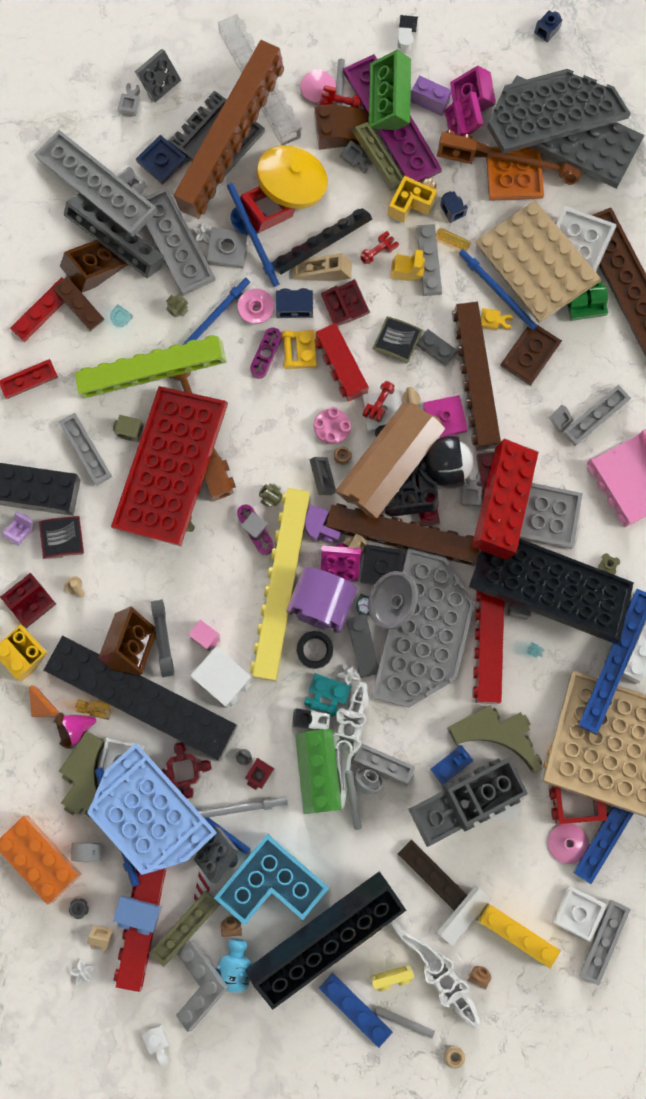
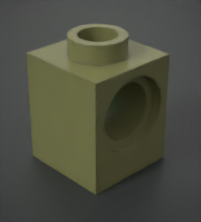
[113,415,144,443]

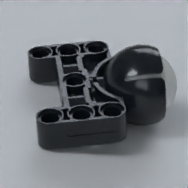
[375,424,473,517]

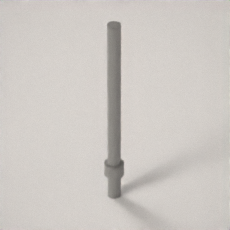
[198,797,288,818]

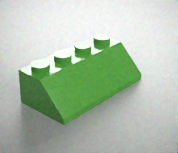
[369,50,411,130]
[295,729,342,814]

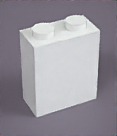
[190,646,253,708]

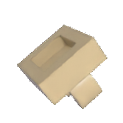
[343,534,368,555]
[87,925,114,952]

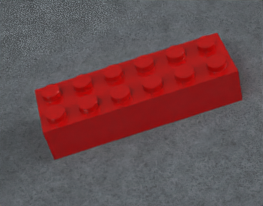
[472,438,539,560]

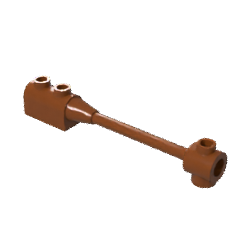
[436,130,582,185]
[169,372,236,501]

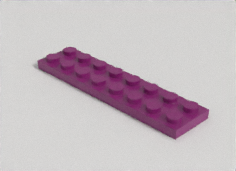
[343,54,442,183]

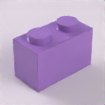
[410,75,452,116]

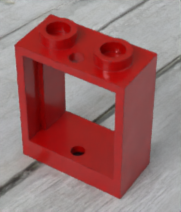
[240,186,295,233]
[549,785,607,824]

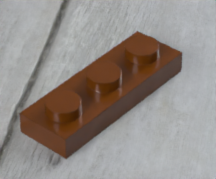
[53,277,104,332]

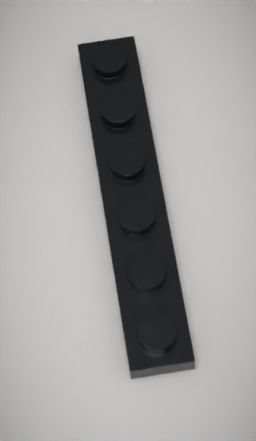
[271,208,373,275]

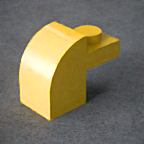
[390,249,425,281]

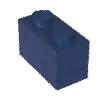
[276,288,313,318]

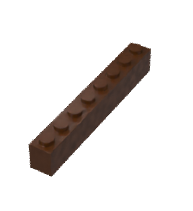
[452,301,501,451]
[326,503,479,566]

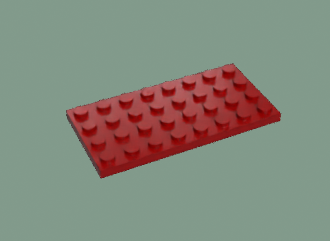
[111,386,228,547]

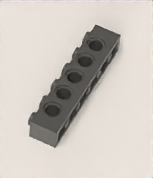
[64,193,164,279]

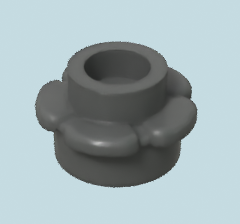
[69,898,89,919]

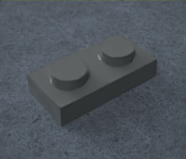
[416,329,457,367]
[309,457,336,495]

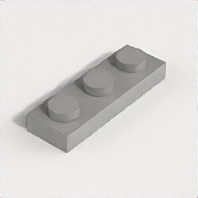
[352,744,415,786]

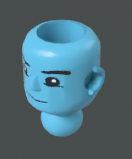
[215,938,251,993]

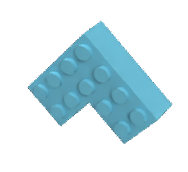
[214,834,329,925]

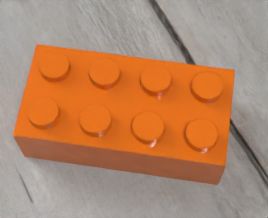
[0,816,82,905]

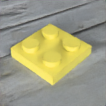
[370,965,414,992]

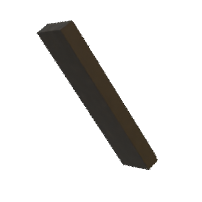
[397,839,467,911]

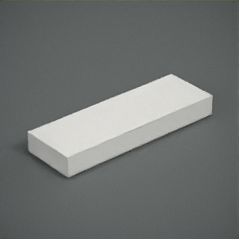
[437,886,491,946]

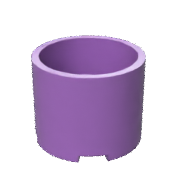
[286,567,358,633]

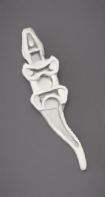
[333,682,369,809]
[391,919,480,1028]

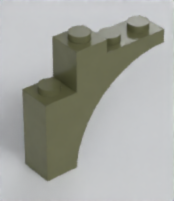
[447,705,543,774]
[59,731,105,819]

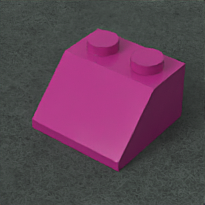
[450,65,496,112]

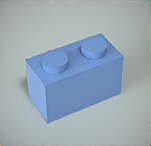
[113,896,162,935]

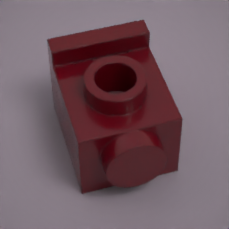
[245,758,275,790]

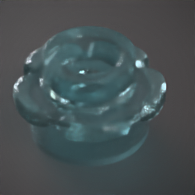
[526,642,545,658]

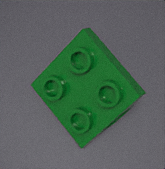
[567,281,608,321]

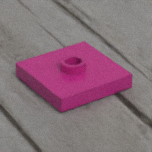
[423,395,468,438]

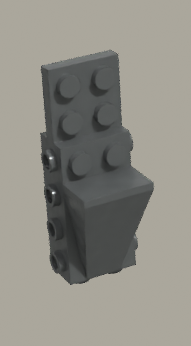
[408,757,528,847]

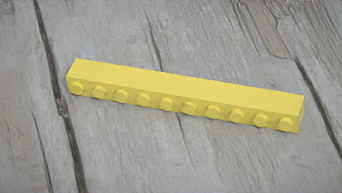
[250,488,310,682]

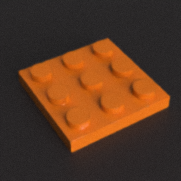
[486,147,544,200]

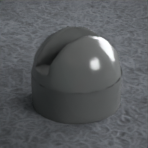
[236,749,252,765]

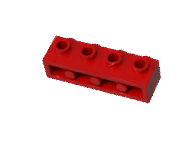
[314,323,369,402]

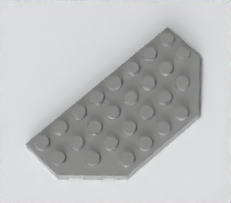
[371,548,474,707]

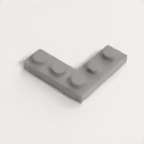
[176,940,229,1032]

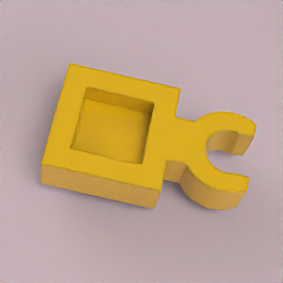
[481,308,513,331]

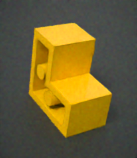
[388,176,437,223]

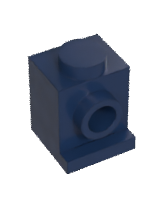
[534,10,563,43]
[440,191,468,223]

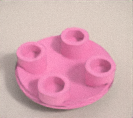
[300,70,336,105]
[313,407,351,444]

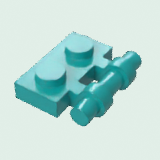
[304,673,352,717]

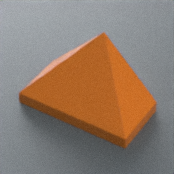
[29,685,60,717]

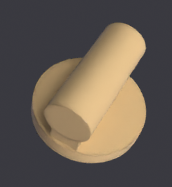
[402,387,420,406]
[64,576,85,598]

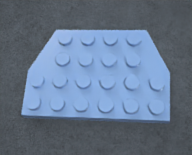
[87,743,217,875]

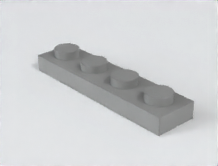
[416,224,442,296]
[563,385,631,446]
[59,413,112,486]
[579,899,631,985]

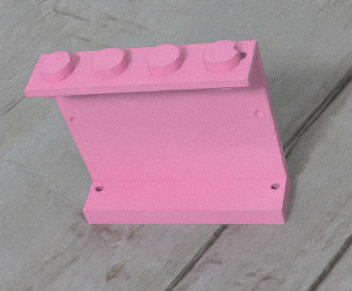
[587,429,646,527]

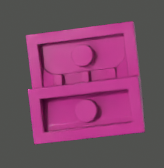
[445,91,484,136]

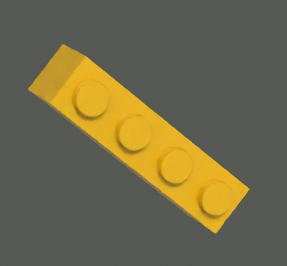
[477,903,561,969]

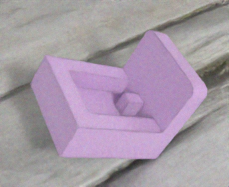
[2,512,33,546]

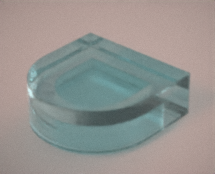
[110,304,133,327]

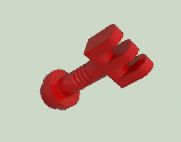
[319,85,361,108]
[360,231,399,264]
[362,381,395,422]

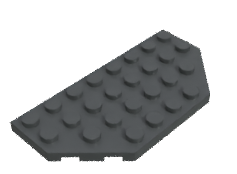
[487,69,631,154]

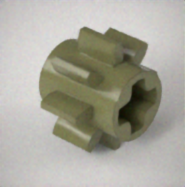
[166,294,188,317]
[259,483,283,507]

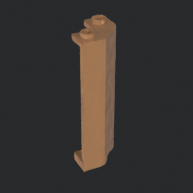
[335,403,445,518]

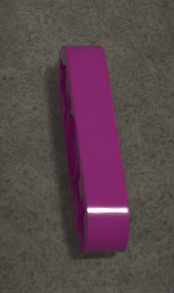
[250,327,282,379]
[237,504,274,555]

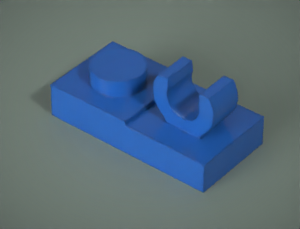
[430,745,474,785]

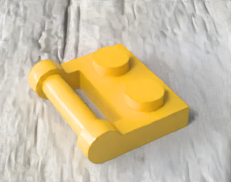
[281,330,317,369]

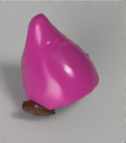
[53,712,97,749]

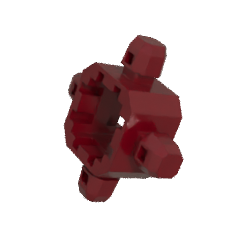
[160,742,212,799]

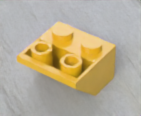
[0,624,47,682]

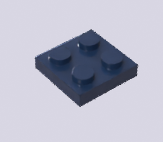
[136,135,187,185]

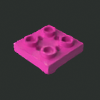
[320,543,361,581]

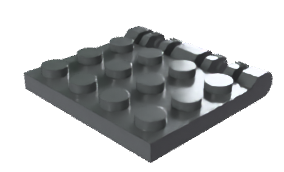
[168,91,265,176]

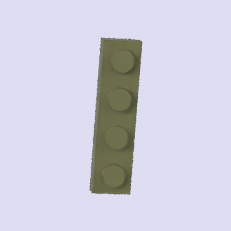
[352,122,403,191]
[149,890,221,967]

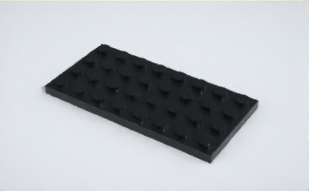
[469,538,634,645]

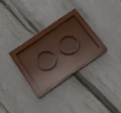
[500,325,562,386]

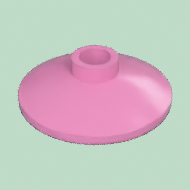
[238,289,274,324]
[548,823,588,864]

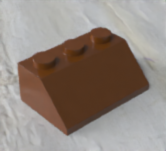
[98,606,156,675]

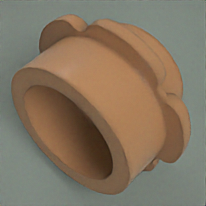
[334,447,352,465]

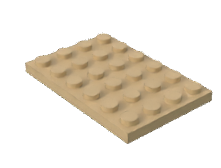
[475,200,601,323]

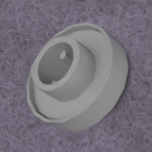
[354,767,383,795]

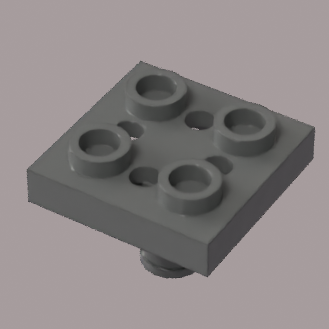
[135,49,181,103]
[194,826,239,884]

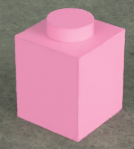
[189,620,220,651]

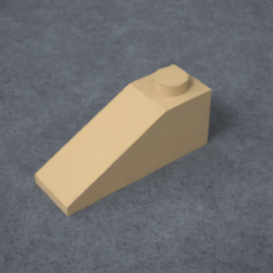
[293,253,352,281]

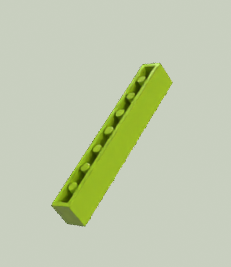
[75,335,227,398]

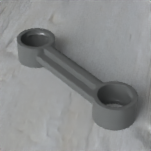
[151,599,174,678]

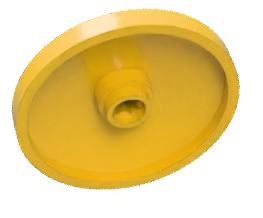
[256,145,328,209]

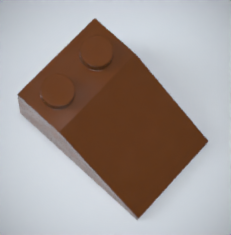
[314,104,369,150]
[60,240,128,293]

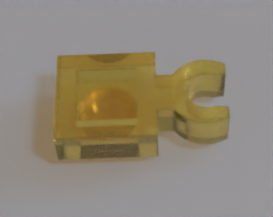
[75,700,111,720]

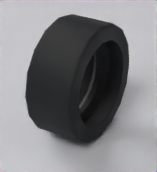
[296,631,333,669]

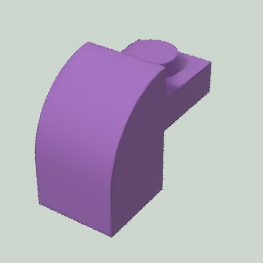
[305,504,341,544]

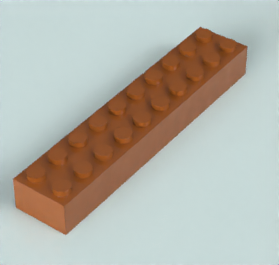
[174,40,284,219]

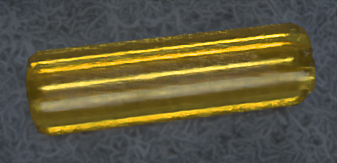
[436,228,471,251]

